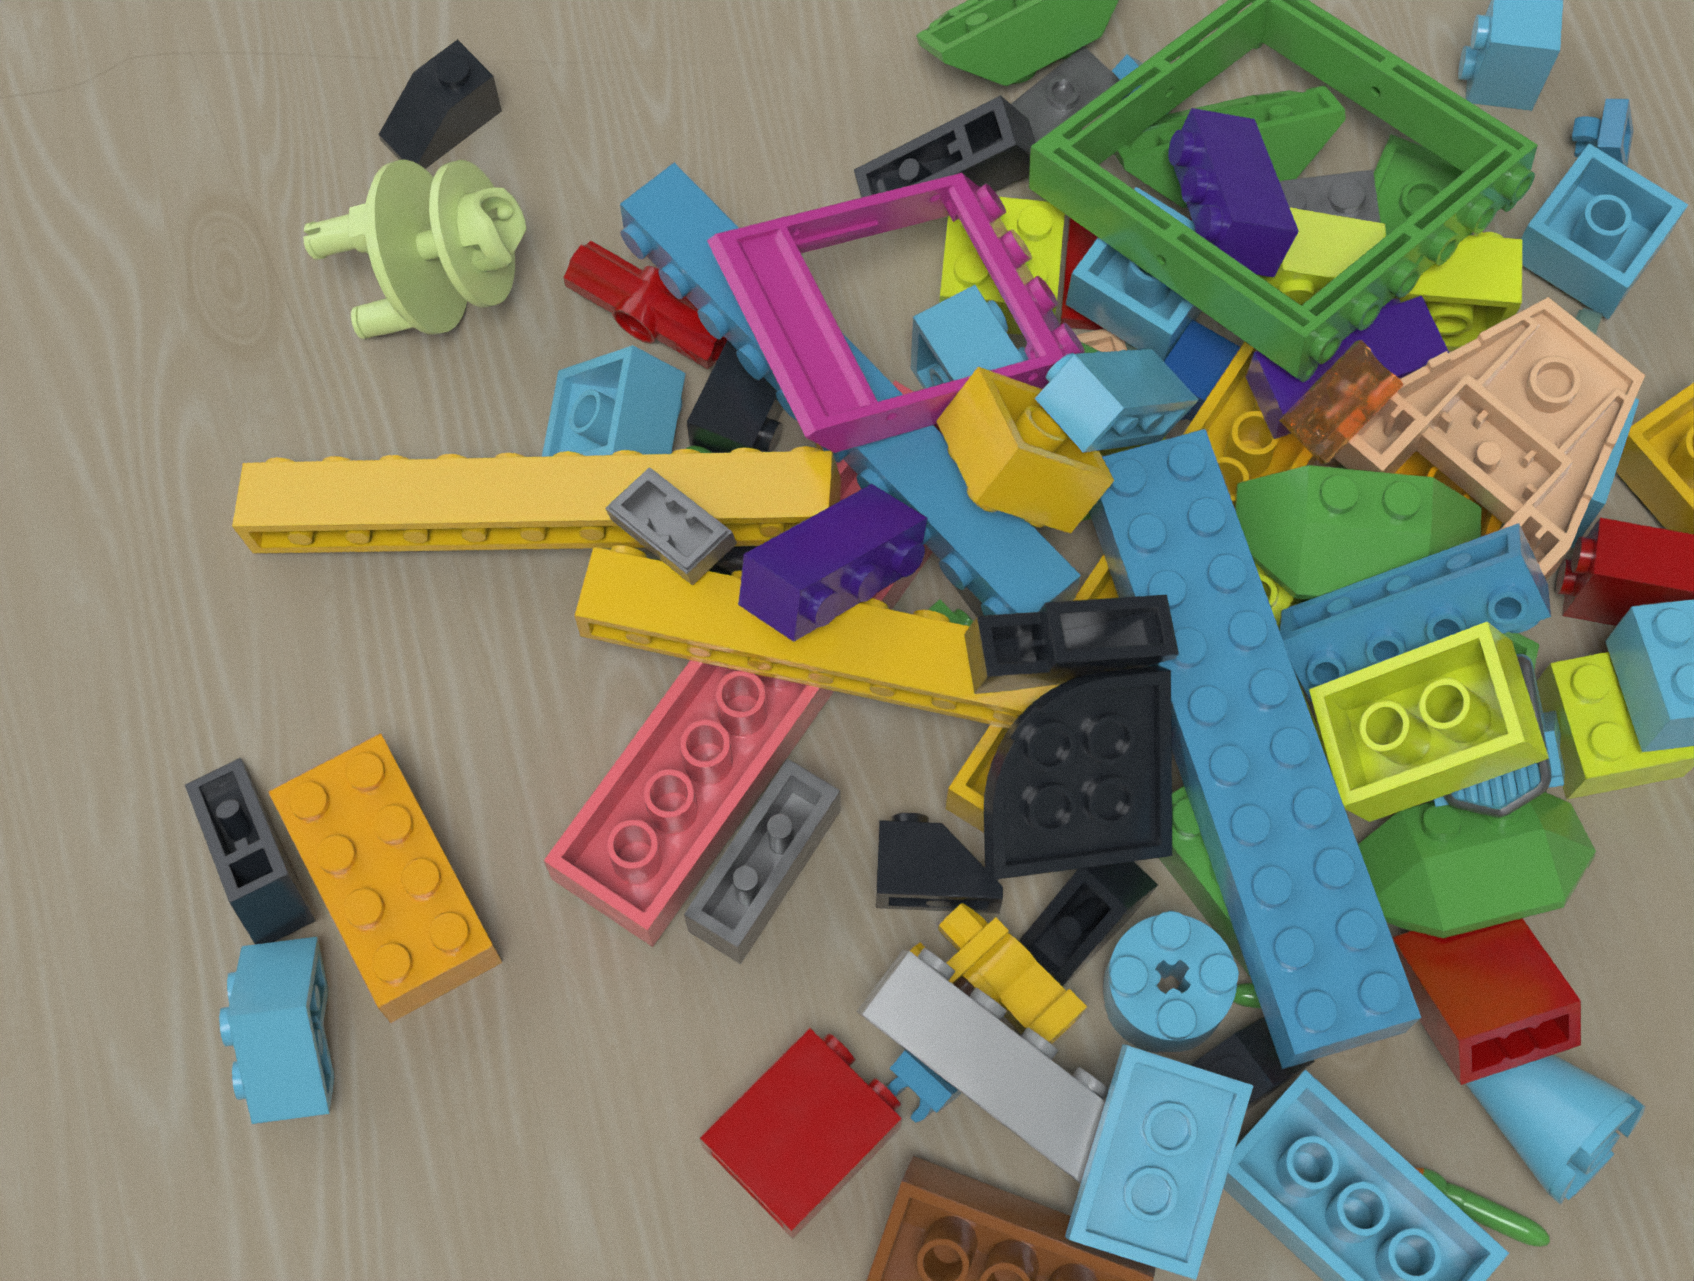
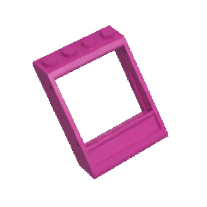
[707,173,1085,453]

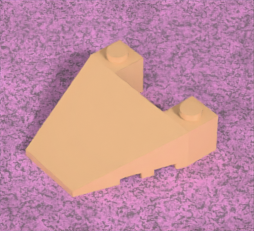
[1330,297,1645,581]

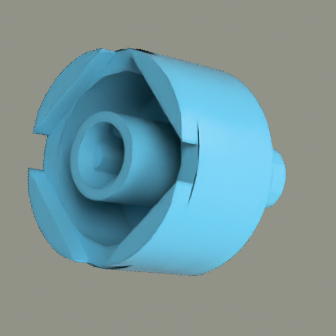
[1103,911,1239,1053]

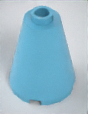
[1466,1055,1646,1204]

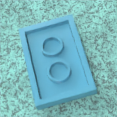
[1065,1044,1253,1280]

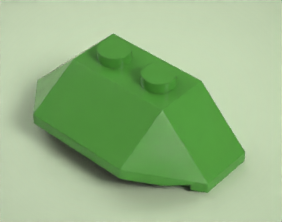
[916,0,1119,87]
[1114,86,1346,208]
[1235,465,1482,600]
[1358,792,1596,938]

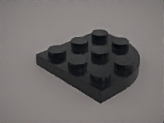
[984,665,1173,880]

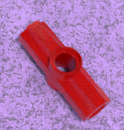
[563,241,727,369]

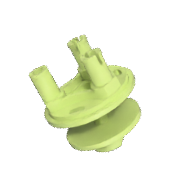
[303,160,527,339]

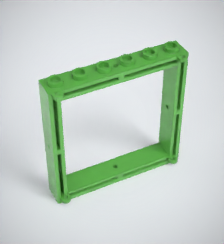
[1029,0,1538,382]

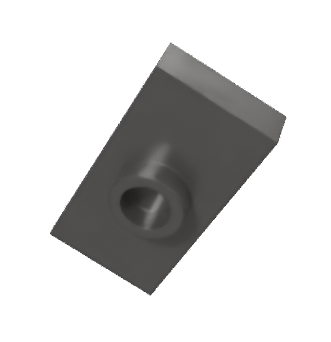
[1011,46,1120,142]
[605,467,737,585]

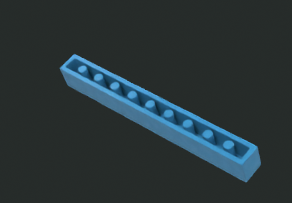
[620,162,1081,616]

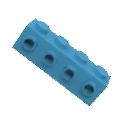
[1280,523,1551,701]

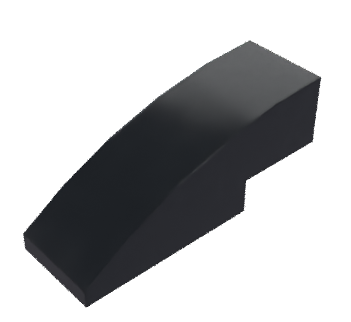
[964,595,1179,694]

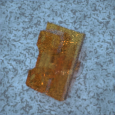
[1279,340,1404,464]

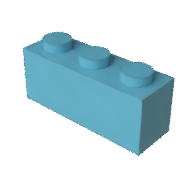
[1035,349,1198,453]

